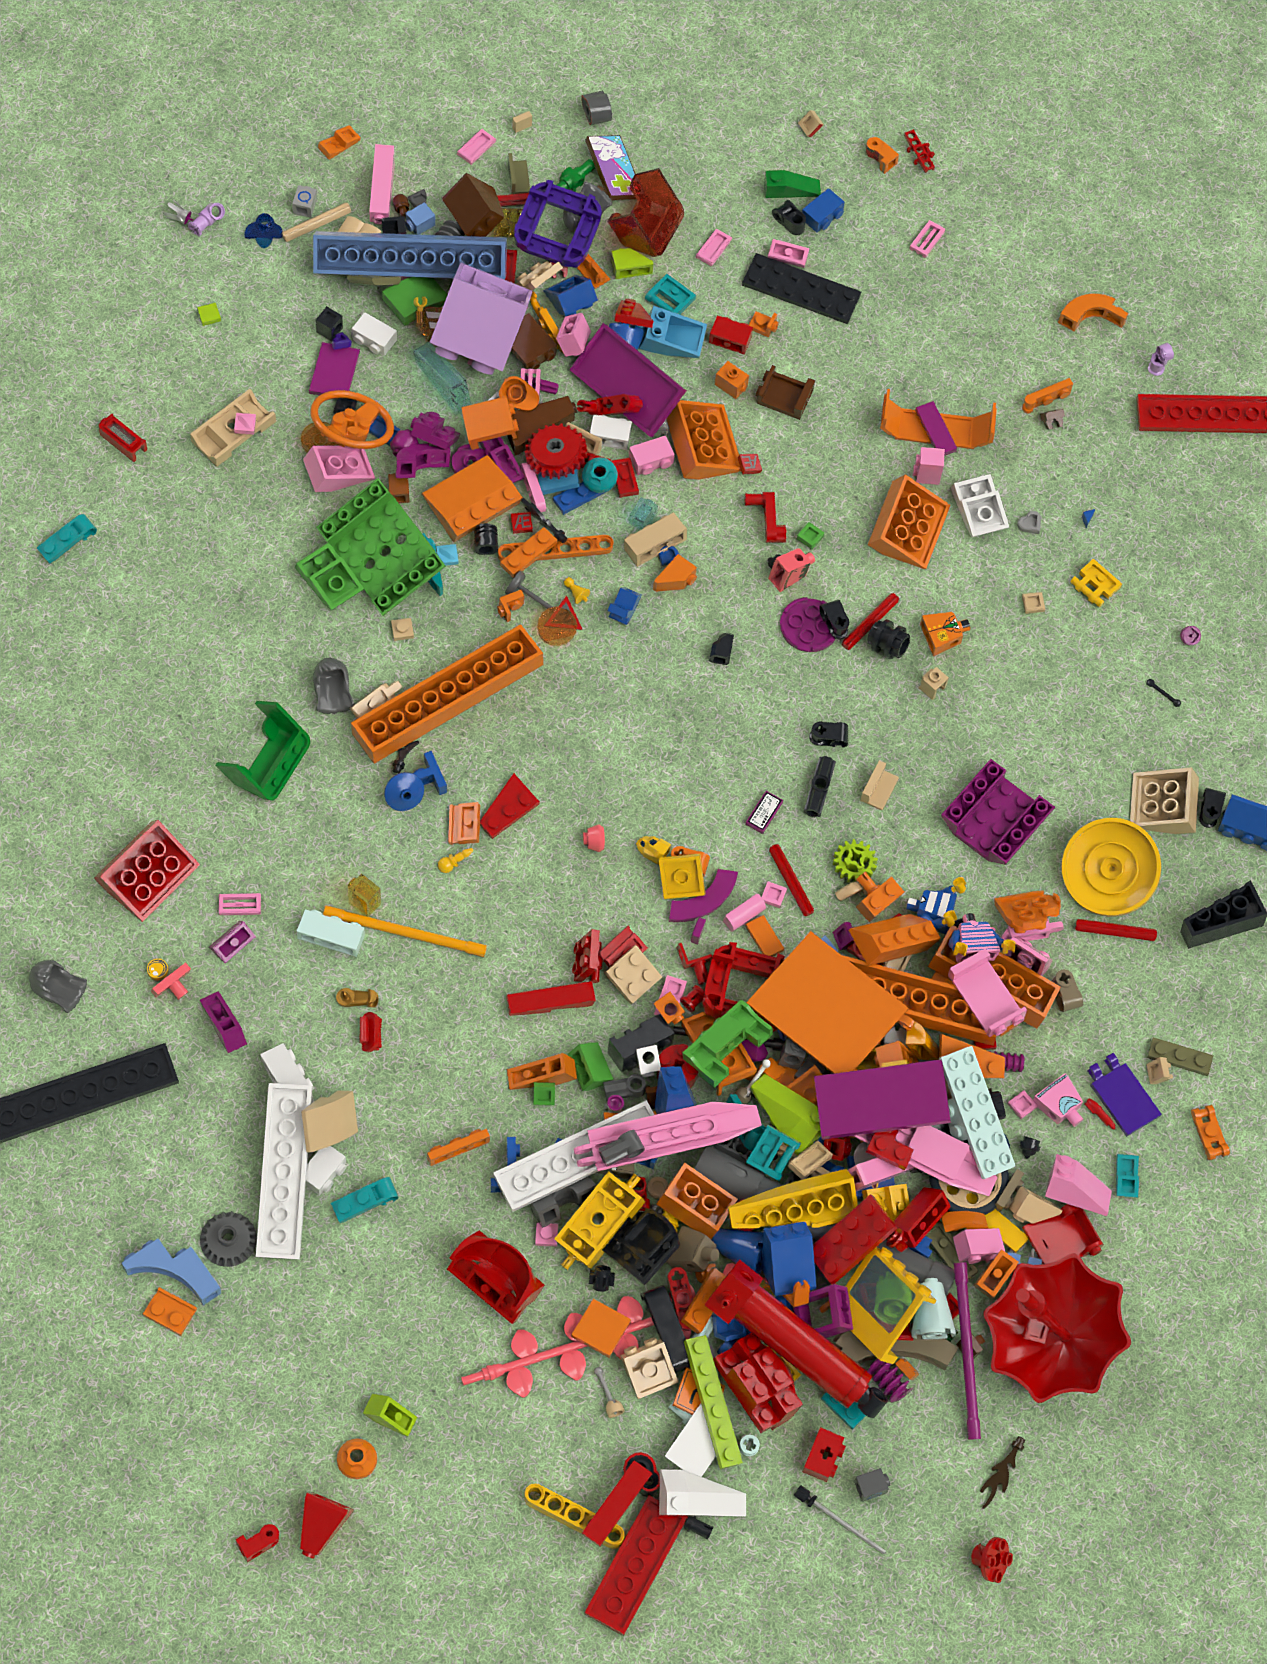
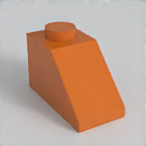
[653,554,697,592]
[973,1249,1019,1299]

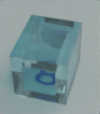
[629,497,658,530]

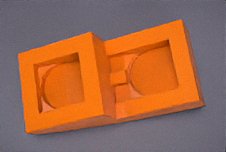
[318,125,361,160]

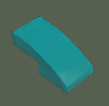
[1116,1154,1139,1198]

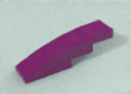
[479,437,525,483]

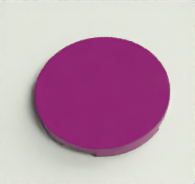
[780,597,836,652]

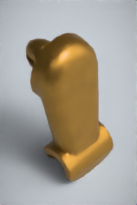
[336,988,379,1007]

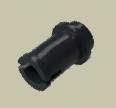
[684,1516,714,1540]

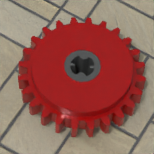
[525,423,587,479]

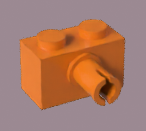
[856,871,905,922]

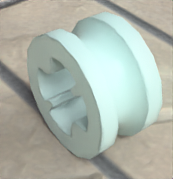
[739,1435,760,1456]

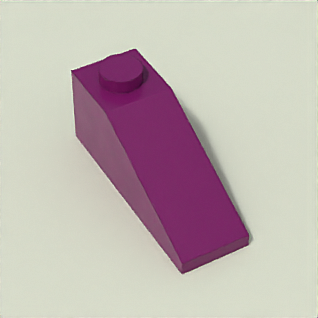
[200,991,247,1053]

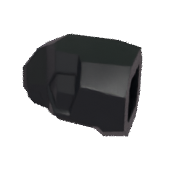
[709,633,734,665]

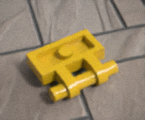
[1070,559,1122,607]

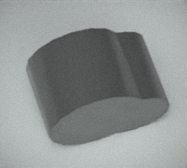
[581,90,612,125]

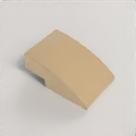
[301,1091,358,1152]

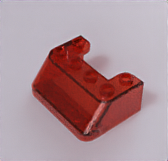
[607,168,684,257]

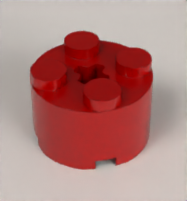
[656,1044,699,1088]

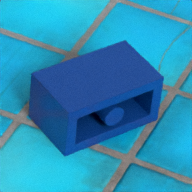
[802,188,845,233]

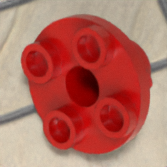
[971,1537,1013,1583]

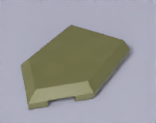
[347,275,401,285]

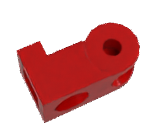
[236,1524,279,1563]

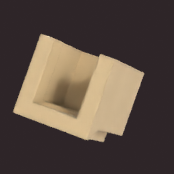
[918,667,949,700]

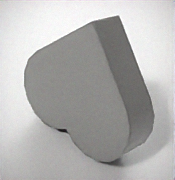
[1017,511,1041,534]

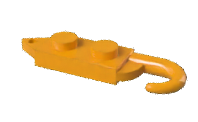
[530,291,564,354]

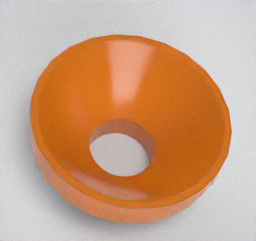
[337,1439,377,1479]

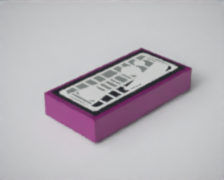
[745,791,784,834]

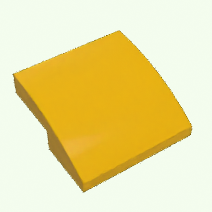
[862,1184,910,1221]

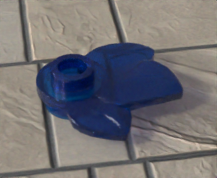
[244,213,283,248]

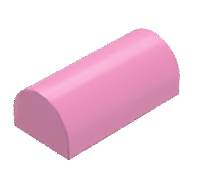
[768,239,809,268]
[723,894,766,932]

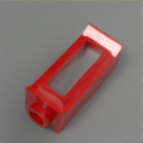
[98,414,147,462]

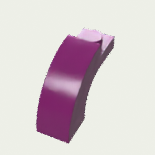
[395,443,451,478]

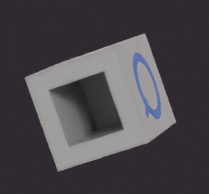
[292,185,317,218]

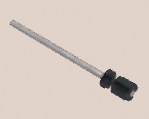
[794,1485,886,1555]

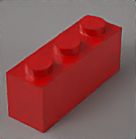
[893,1187,951,1248]

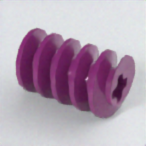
[868,1358,914,1403]

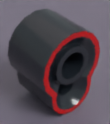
[622,1452,660,1497]

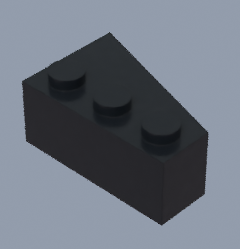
[607,1014,675,1072]

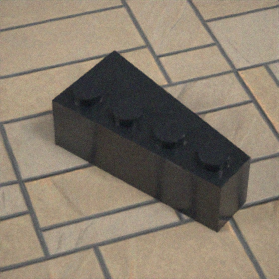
[1180,880,1267,949]

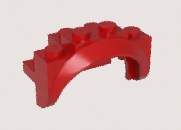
[447,1230,545,1324]
[713,1333,803,1433]

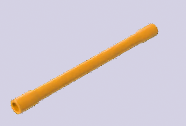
[323,905,487,957]

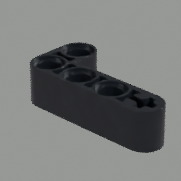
[640,1285,691,1373]

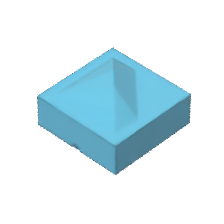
[436,544,459,566]

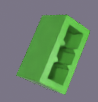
[568,1042,613,1091]

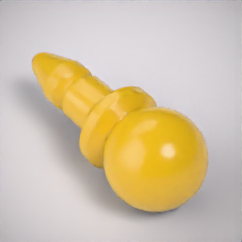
[438,848,473,873]

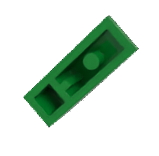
[764,170,821,198]

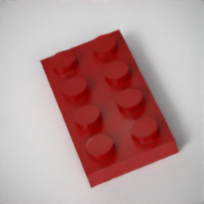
[813,1194,898,1284]

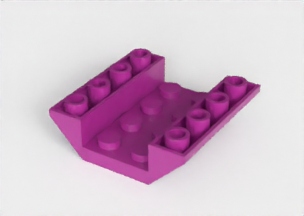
[941,759,1055,865]

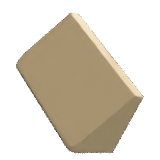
[566,422,602,455]

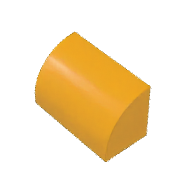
[905,1021,939,1060]

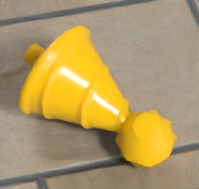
[564,577,590,604]

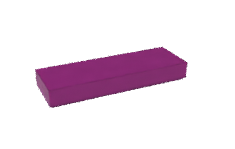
[915,401,957,456]

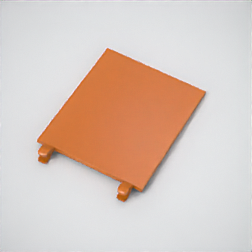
[746,931,914,1074]

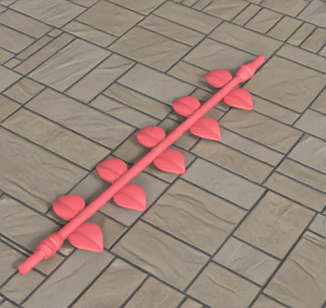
[461,1263,771,1398]

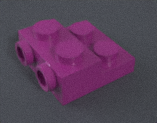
[410,412,461,450]

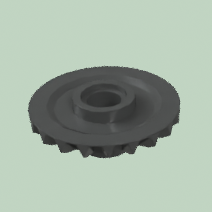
[200,1211,257,1267]

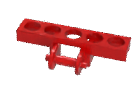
[904,129,935,173]

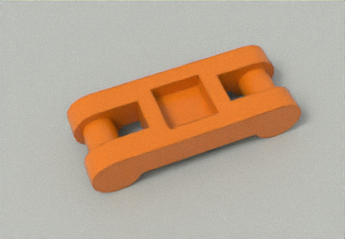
[1191,1104,1230,1160]

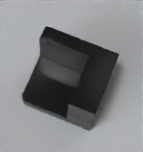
[382,216,406,234]

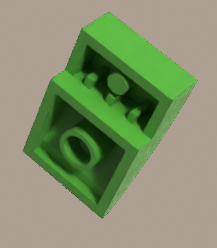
[382,277,447,326]
[295,543,364,611]

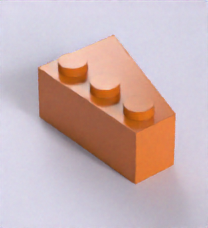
[939,1034,1005,1079]

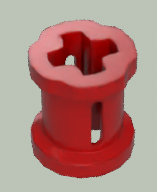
[680,985,704,1013]

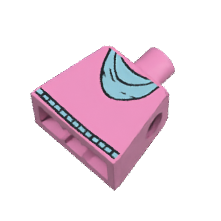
[1033,1073,1083,1127]

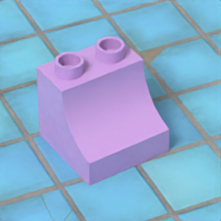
[430,263,532,375]

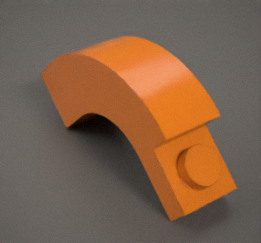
[1058,294,1129,332]

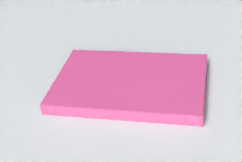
[908,1126,970,1180]

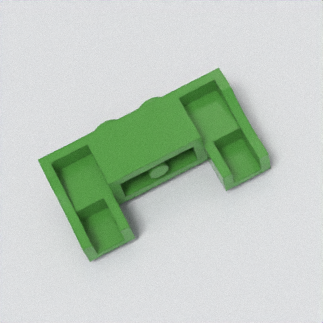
[683,999,773,1088]

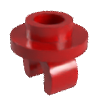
[886,1228,908,1252]

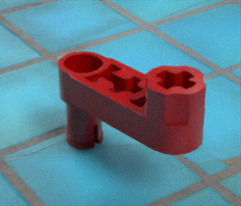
[577,394,643,416]
[744,492,786,543]

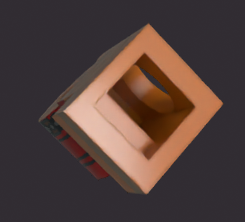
[866,137,899,174]

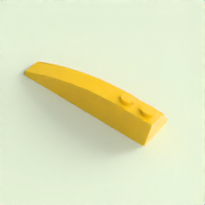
[728,1169,858,1228]

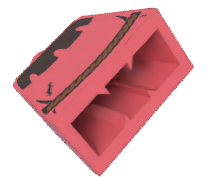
[768,548,815,592]

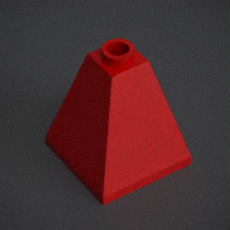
[300,1492,354,1559]

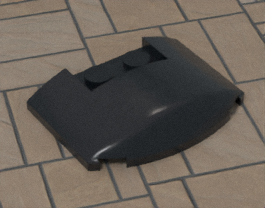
[602,1208,680,1285]

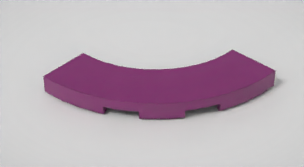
[669,869,738,922]

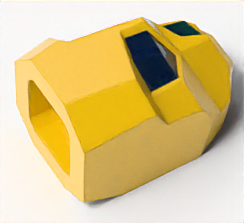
[636,836,671,865]

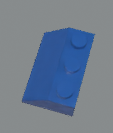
[1218,794,1267,851]

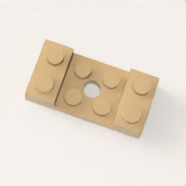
[190,389,276,467]

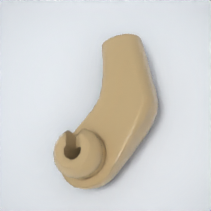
[835,881,868,901]

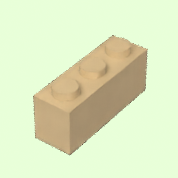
[624,512,687,567]

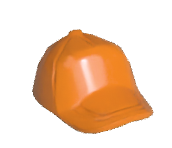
[499,376,539,411]

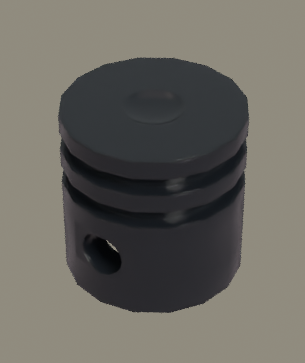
[474,523,498,555]

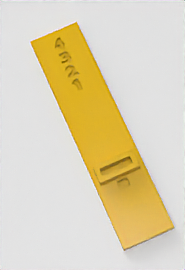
[947,1185,1029,1253]

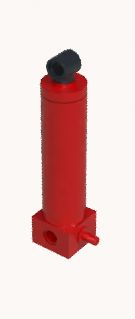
[704,1259,888,1418]

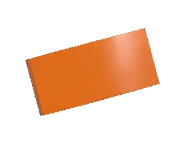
[941,1211,989,1232]

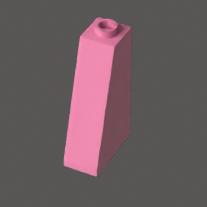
[369,144,395,224]
[848,1158,915,1192]

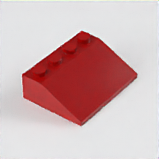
[94,820,200,922]

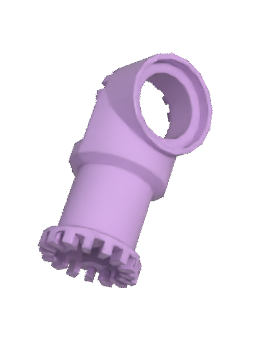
[188,203,225,237]
[1148,343,1174,376]

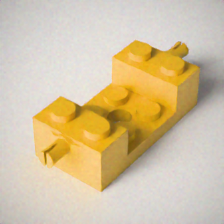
[554,1171,645,1270]

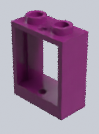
[793,1284,853,1338]

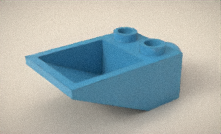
[630,306,707,358]

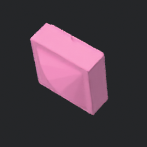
[234,413,256,435]

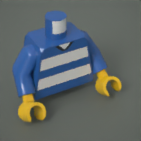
[906,877,966,934]

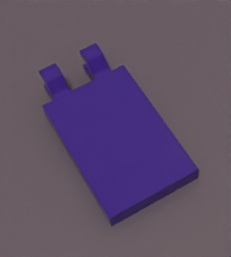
[1087,1053,1162,1137]

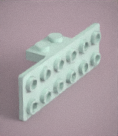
[939,1046,1015,1179]

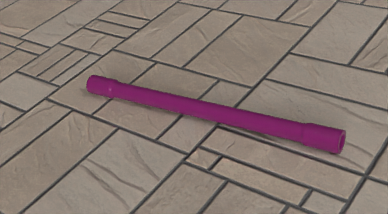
[954,1262,981,1440]

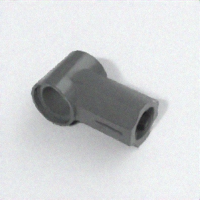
[603,1074,646,1101]
[598,1130,645,1167]

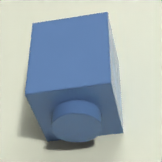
[405,202,435,235]

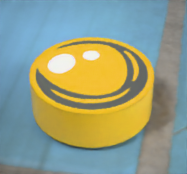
[147,959,168,981]

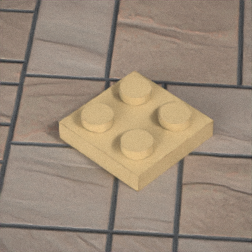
[604,945,662,1004]

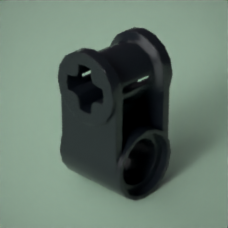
[772,200,806,235]
[819,599,850,640]
[809,721,848,748]
[1199,787,1226,828]

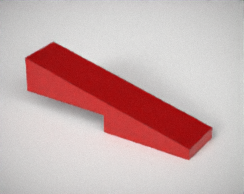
[506,981,596,1016]

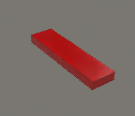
[582,1460,652,1547]

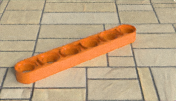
[498,535,614,561]

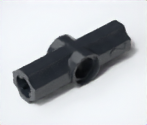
[804,756,836,818]

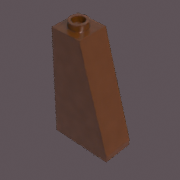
[507,396,577,456]

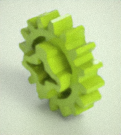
[832,839,878,883]

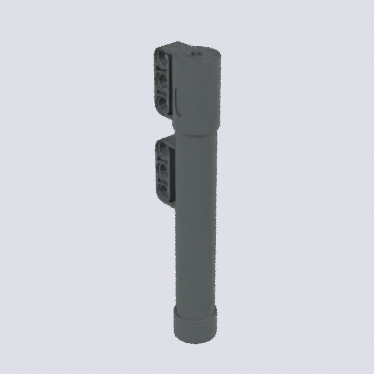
[695,1136,955,1296]

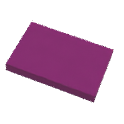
[309,342,360,399]

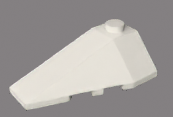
[659,1469,746,1516]

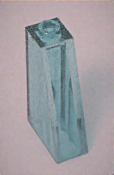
[413,342,471,415]

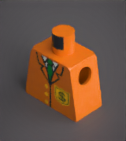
[920,612,970,656]

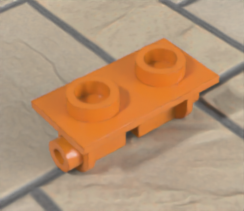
[576,254,610,289]

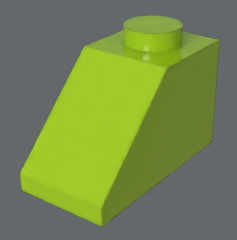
[611,248,654,279]
[363,1394,417,1437]

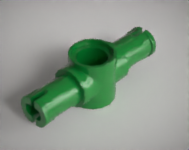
[556,159,595,192]

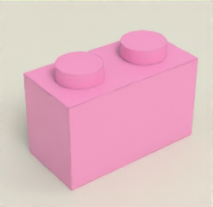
[556,313,591,357]
[629,435,675,475]
[913,447,945,485]
[953,1228,1005,1264]

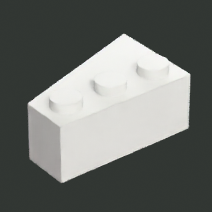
[260,1043,314,1104]

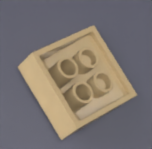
[1130,767,1199,834]

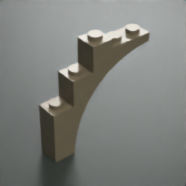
[818,1320,959,1393]

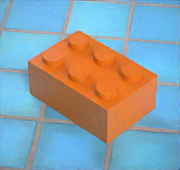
[656,1162,738,1239]

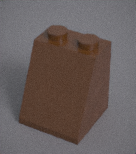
[442,173,504,237]

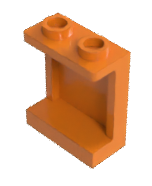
[461,396,519,450]

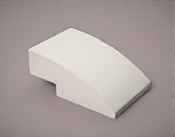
[951,474,1009,537]

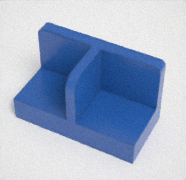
[712,1314,751,1341]

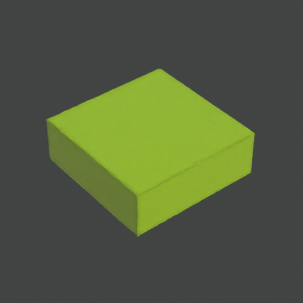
[197,302,221,326]

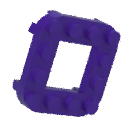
[514,180,602,268]

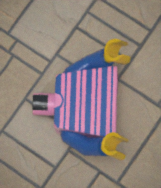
[948,913,1016,963]

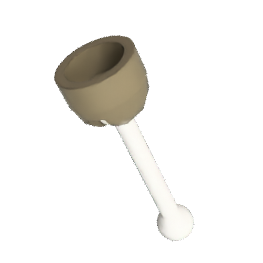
[734,1059,771,1105]

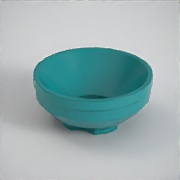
[582,457,618,493]

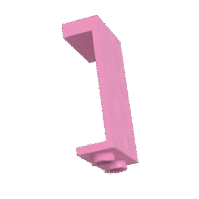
[948,948,1027,1037]

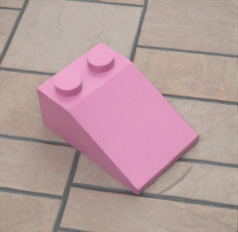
[303,446,375,492]
[1005,937,1053,976]
[1045,1154,1112,1216]

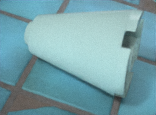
[912,1278,956,1340]

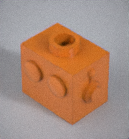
[715,361,749,399]

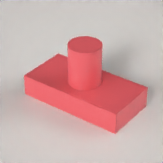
[151,962,191,1000]

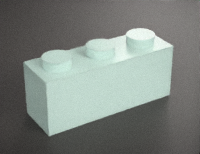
[297,909,365,957]

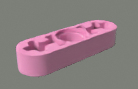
[520,462,546,513]

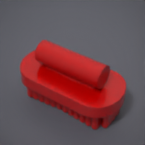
[359,1012,382,1052]

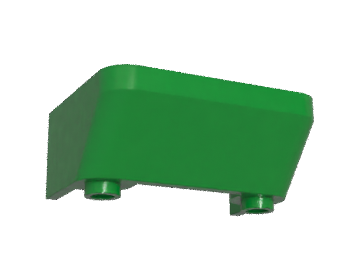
[215,701,310,801]

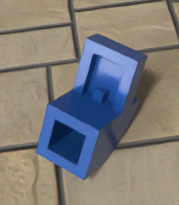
[607,587,642,625]

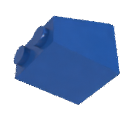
[655,1066,697,1114]
[761,1222,816,1296]

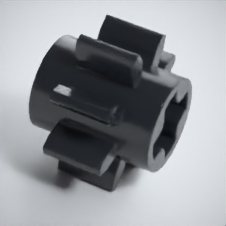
[588,1265,615,1292]

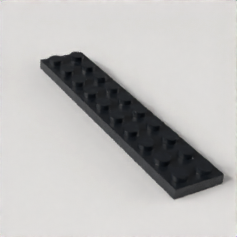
[0,1043,179,1143]

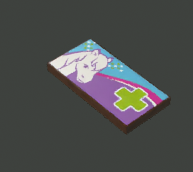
[585,135,644,200]

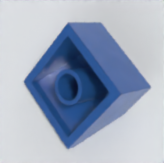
[543,275,598,316]

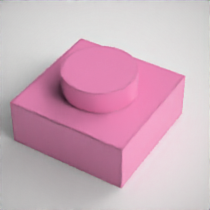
[535,1223,558,1247]

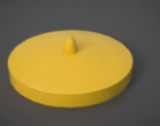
[1062,818,1161,917]

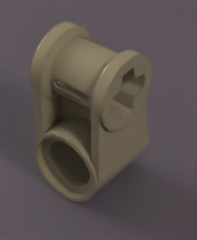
[1052,969,1083,1012]

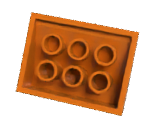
[666,400,741,480]
[422,455,522,542]
[868,474,951,569]

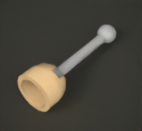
[594,1367,625,1418]

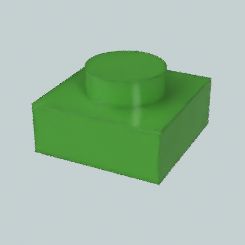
[797,522,824,549]
[533,1082,555,1105]

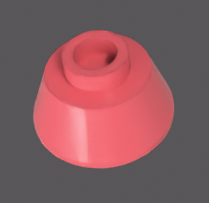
[583,824,605,852]

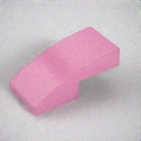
[654,975,687,1017]

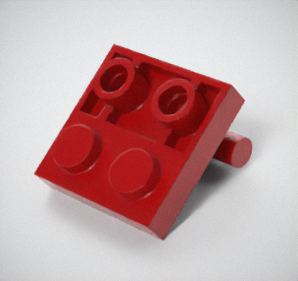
[572,929,603,983]

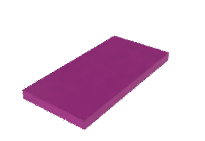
[570,323,687,438]
[814,1059,951,1140]

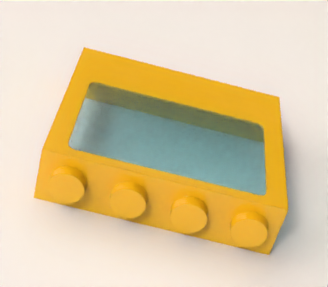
[830,1247,937,1364]

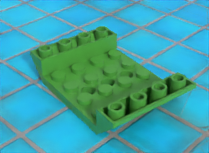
[316,478,446,616]

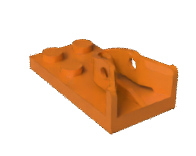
[681,1012,757,1096]

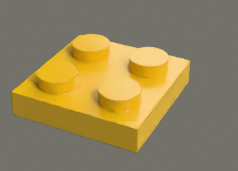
[659,854,705,899]

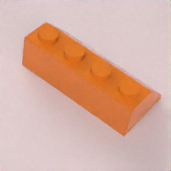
[848,914,940,966]

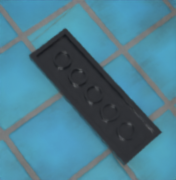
[742,253,862,324]

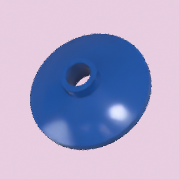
[384,772,424,811]

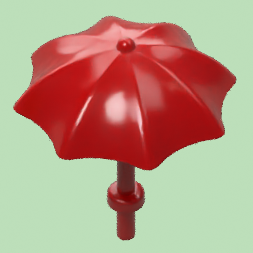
[983,1253,1131,1403]

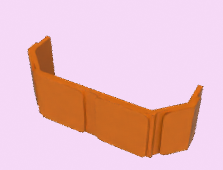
[880,389,997,449]

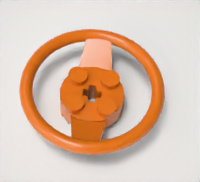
[310,390,394,449]

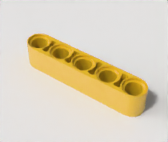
[524,1483,624,1549]

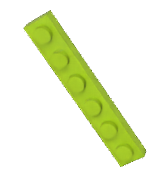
[684,1335,743,1469]

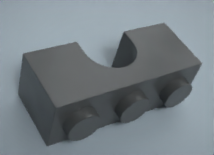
[530,1176,596,1228]

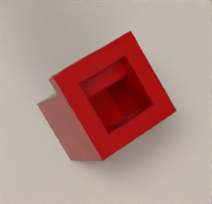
[824,1136,852,1161]

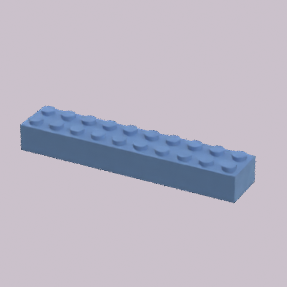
[313,231,507,280]

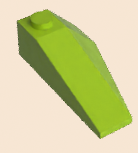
[750,1074,821,1156]

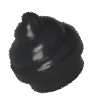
[1020,1136,1041,1159]

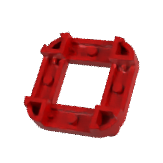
[702,942,785,1032]

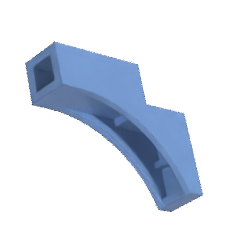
[122,1239,221,1305]

